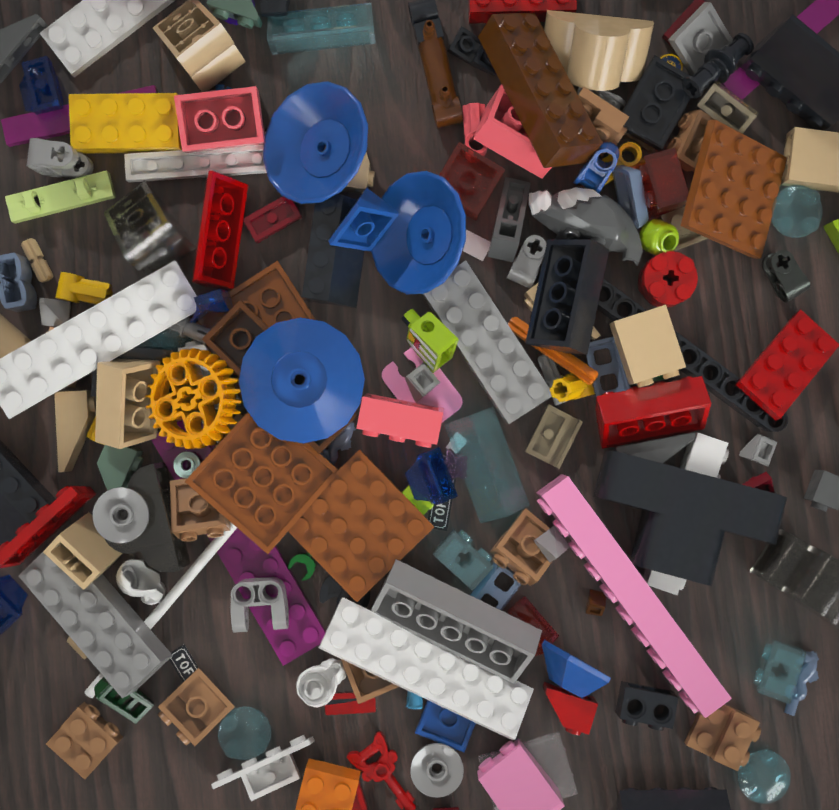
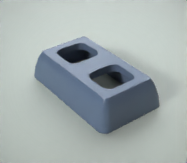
[612,165,649,229]
[586,337,631,396]
[470,563,521,611]

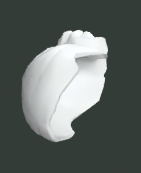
[116,559,166,605]
[296,658,346,708]

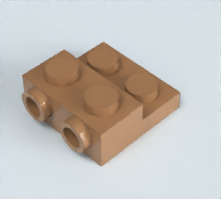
[578,87,629,157]
[667,109,715,172]
[170,478,231,542]
[490,508,552,586]
[157,668,235,746]
[46,702,123,779]
[684,704,761,771]

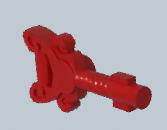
[347,731,416,810]

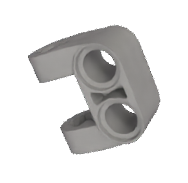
[26,138,94,178]
[231,577,289,633]

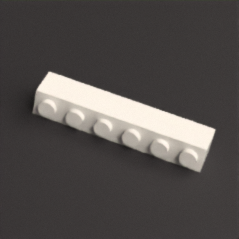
[643,433,729,595]

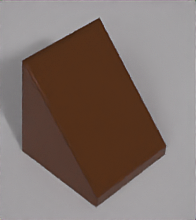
[586,589,606,617]

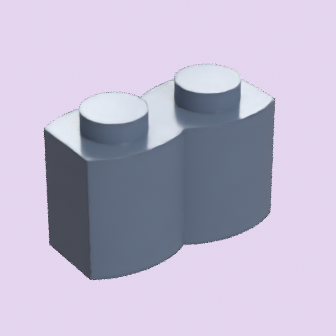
[0,252,37,312]

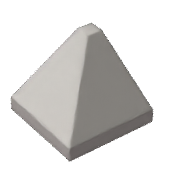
[39,298,71,327]
[405,362,440,403]
[739,434,777,466]
[534,526,570,562]

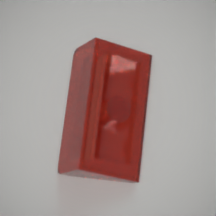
[506,596,559,656]

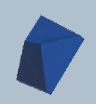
[328,187,399,251]
[542,640,611,698]

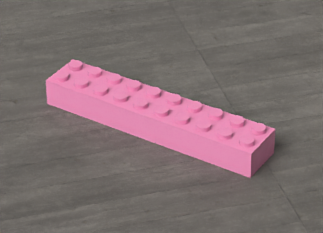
[536,474,732,718]

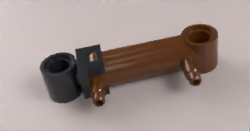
[408,0,463,128]

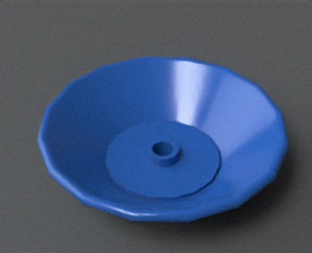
[263,81,368,204]
[371,171,466,295]
[239,317,365,444]

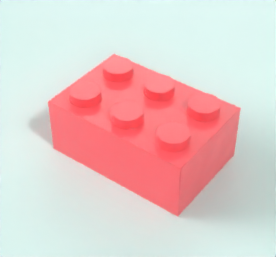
[473,84,552,179]
[174,86,265,153]
[356,393,444,448]

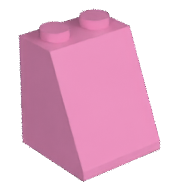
[477,738,565,810]

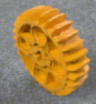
[145,348,243,449]

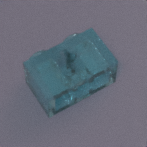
[433,529,494,591]
[753,639,807,704]

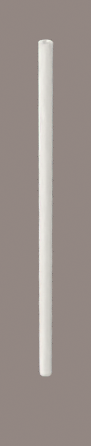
[85,522,237,698]

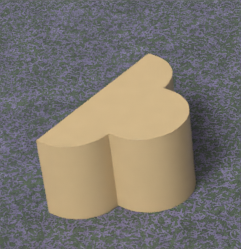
[153,0,246,92]
[544,10,654,91]

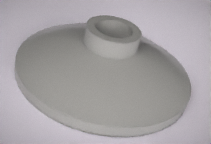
[93,487,149,543]
[410,743,464,798]

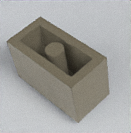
[697,81,759,134]

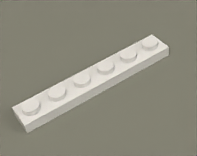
[124,145,267,182]

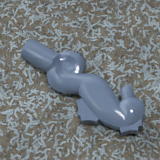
[321,422,355,465]
[784,651,819,716]

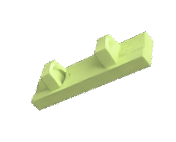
[5,170,116,224]

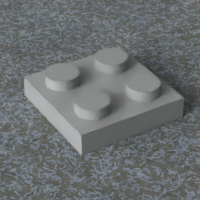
[668,2,733,76]

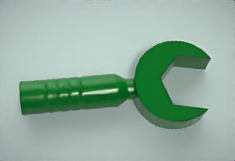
[288,552,316,581]

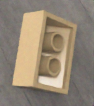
[95,359,160,449]

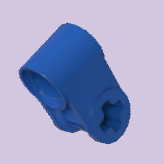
[573,142,619,193]

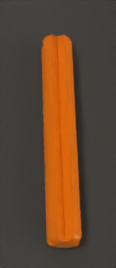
[508,317,598,385]

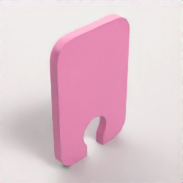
[382,347,463,422]

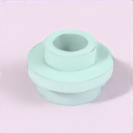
[174,452,201,478]

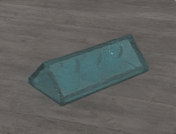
[267,3,376,55]
[444,407,530,523]

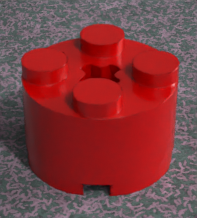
[638,251,698,308]

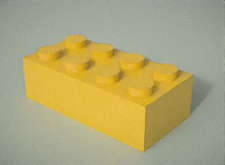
[69,93,182,154]

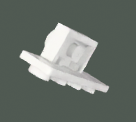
[211,735,315,801]

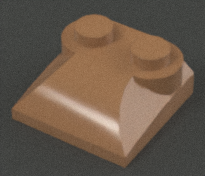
[341,659,399,704]

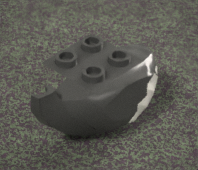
[529,187,643,266]

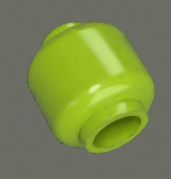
[639,219,679,256]

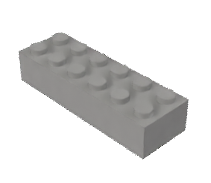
[422,260,552,424]
[19,552,173,699]
[371,559,542,684]

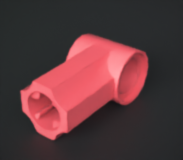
[462,103,488,160]

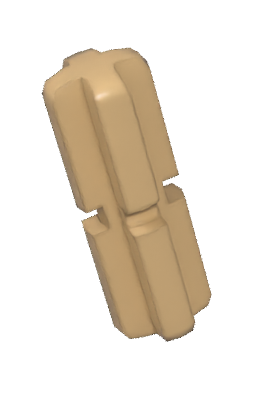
[21,238,53,283]

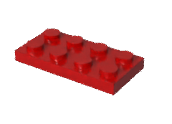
[735,309,839,421]
[0,486,96,568]

